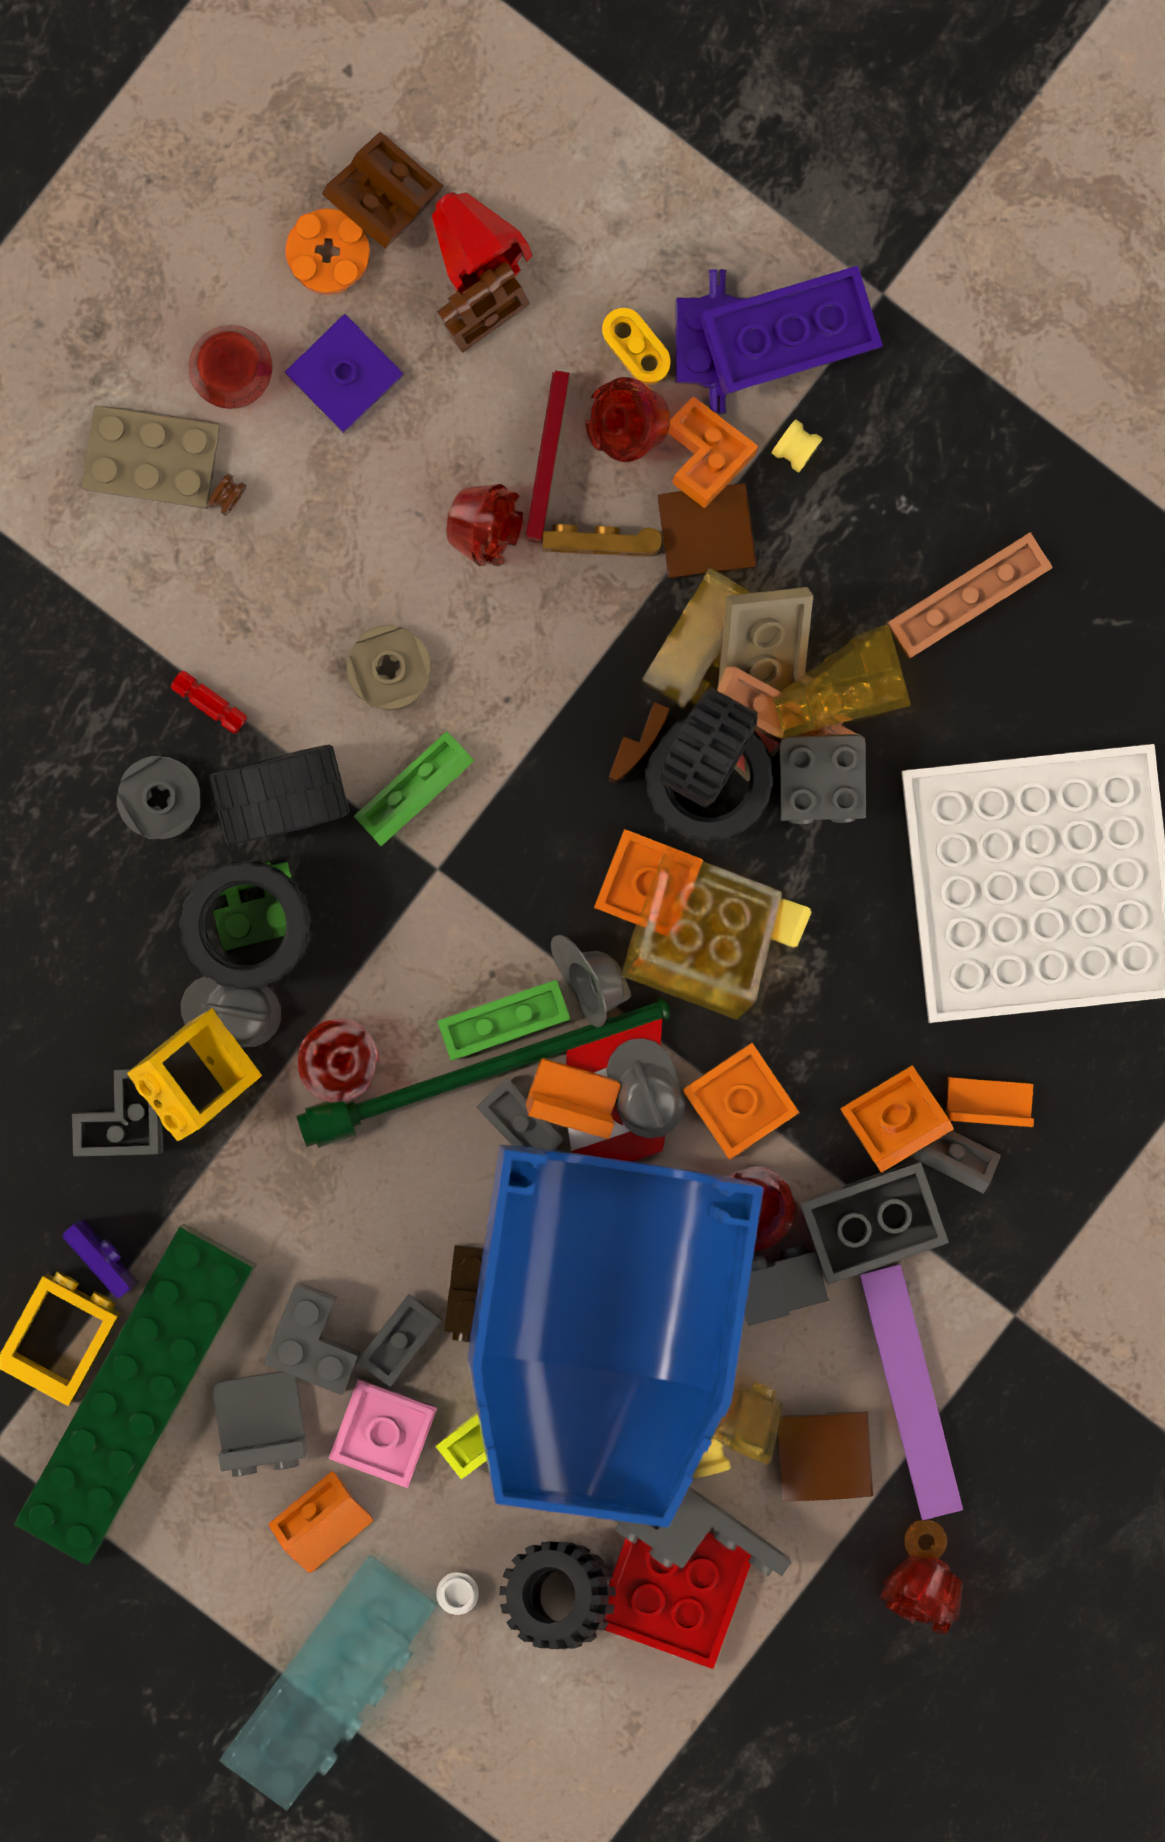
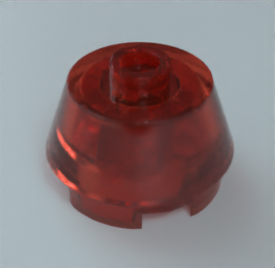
[188,325,273,409]
[585,377,670,462]
[446,484,523,566]
[297,1018,379,1102]
[728,1166,797,1251]
[879,1555,963,1634]

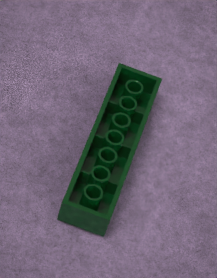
[13,1224,257,1566]

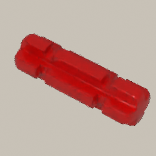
[171,671,247,734]

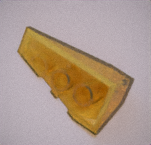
[712,1381,783,1465]

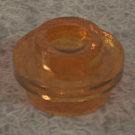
[904,1519,947,1562]

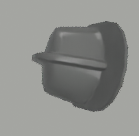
[551,934,631,1028]
[181,976,281,1047]
[607,1038,685,1138]

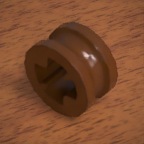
[208,473,247,516]

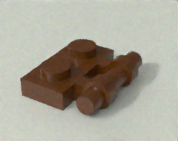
[436,262,530,353]

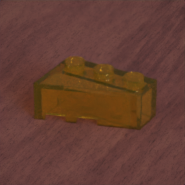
[642,567,751,709]
[773,624,911,739]

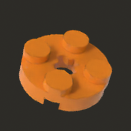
[285,208,370,295]

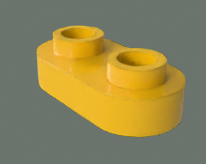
[602,308,671,385]

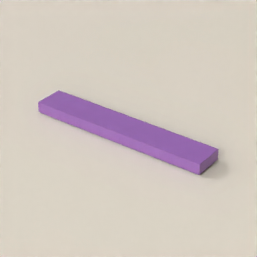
[859,1263,963,1520]

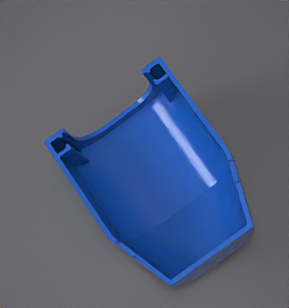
[467,1145,763,1528]

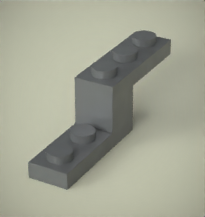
[599,1486,791,1576]

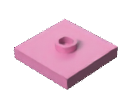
[329,1378,438,1488]

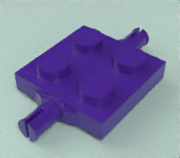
[675,269,745,414]

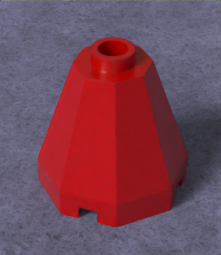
[431,192,533,293]

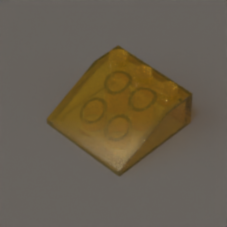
[621,848,782,1020]

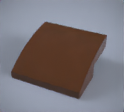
[322,132,443,249]
[657,483,757,579]
[608,703,670,784]
[777,1411,873,1502]

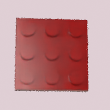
[604,1531,752,1670]

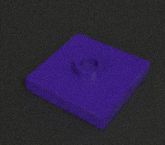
[285,314,404,434]
[63,1219,139,1298]

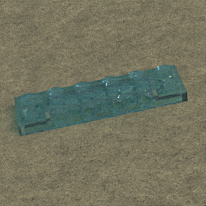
[219,1554,437,1811]

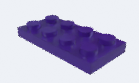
[699,266,883,395]

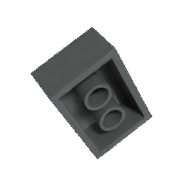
[798,1160,949,1285]

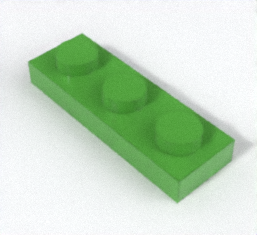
[354,731,474,846]
[437,979,571,1061]

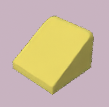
[766,899,812,948]

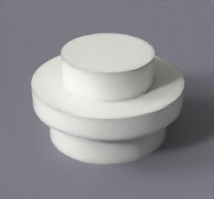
[436,1572,479,1615]

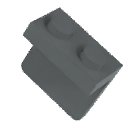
[778,734,866,824]
[212,1371,308,1477]

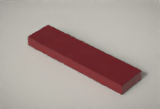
[526,370,570,544]

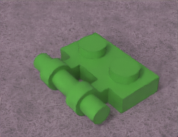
[213,862,292,952]

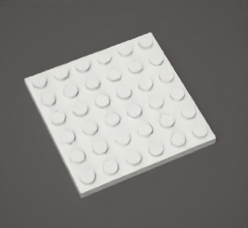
[901,744,1165,1023]

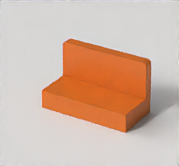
[525,1058,621,1140]
[945,1077,1034,1127]
[268,1470,373,1573]

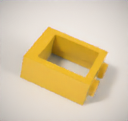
[127,1008,262,1141]
[0,1271,122,1406]

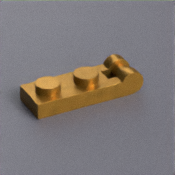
[543,524,662,557]

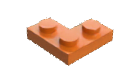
[665,396,759,508]

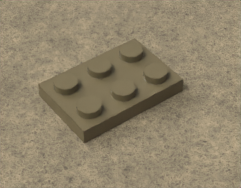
[82,405,220,509]
[718,587,813,703]

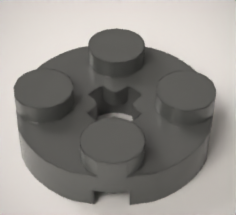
[117,756,202,840]

